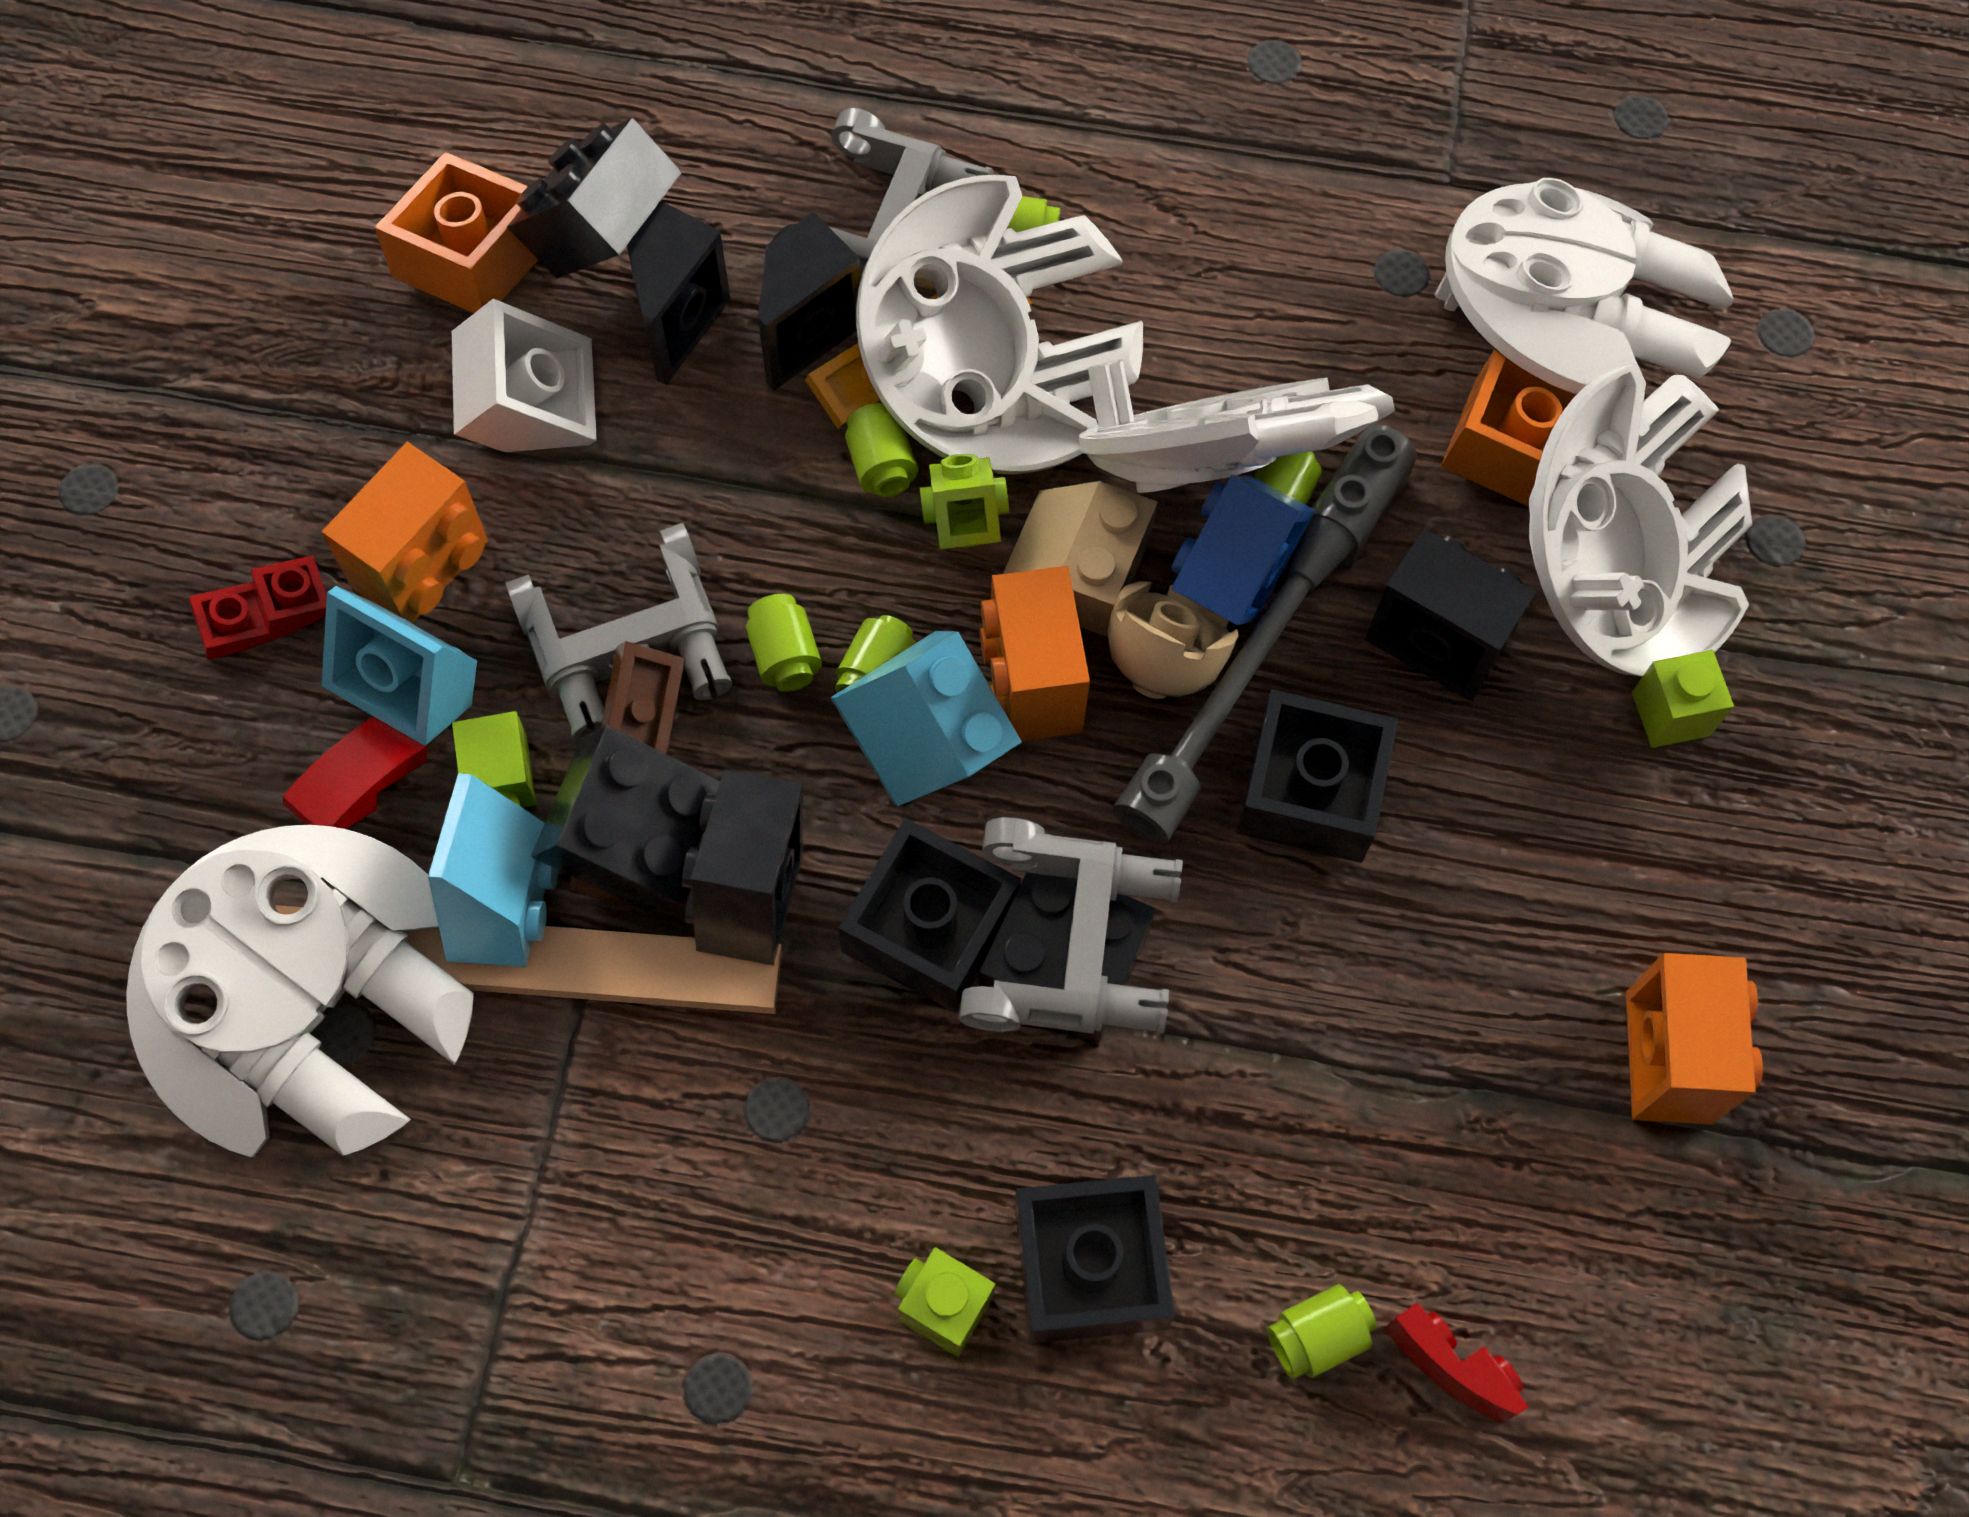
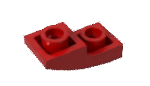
[189,555,327,660]
[282,716,427,829]
[1383,1302,1529,1423]

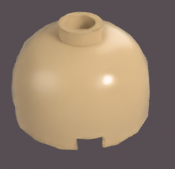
[1107,581,1239,699]

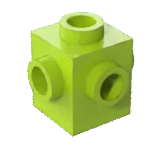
[920,454,1009,549]

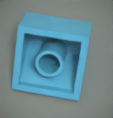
[321,586,477,746]
[831,631,1022,806]
[428,773,559,967]

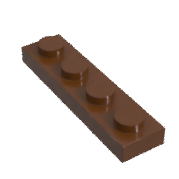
[568,641,685,907]

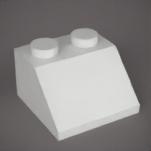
[452,299,597,452]

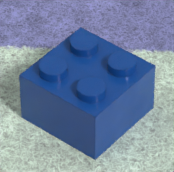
[1171,475,1316,626]

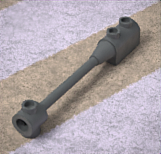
[1113,424,1417,844]

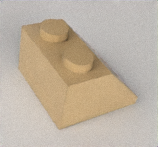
[1003,481,1157,637]

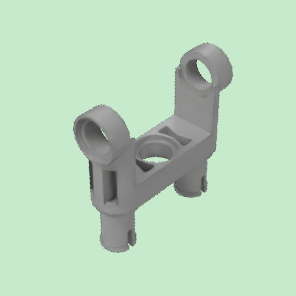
[829,108,993,292]
[505,523,732,742]
[959,817,1183,1034]

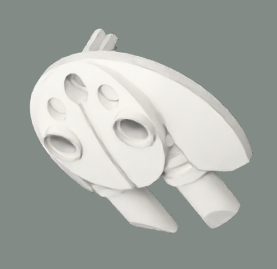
[856,175,1143,474]
[1435,178,1734,394]
[1079,360,1395,493]
[1529,364,1753,677]
[126,825,474,1157]

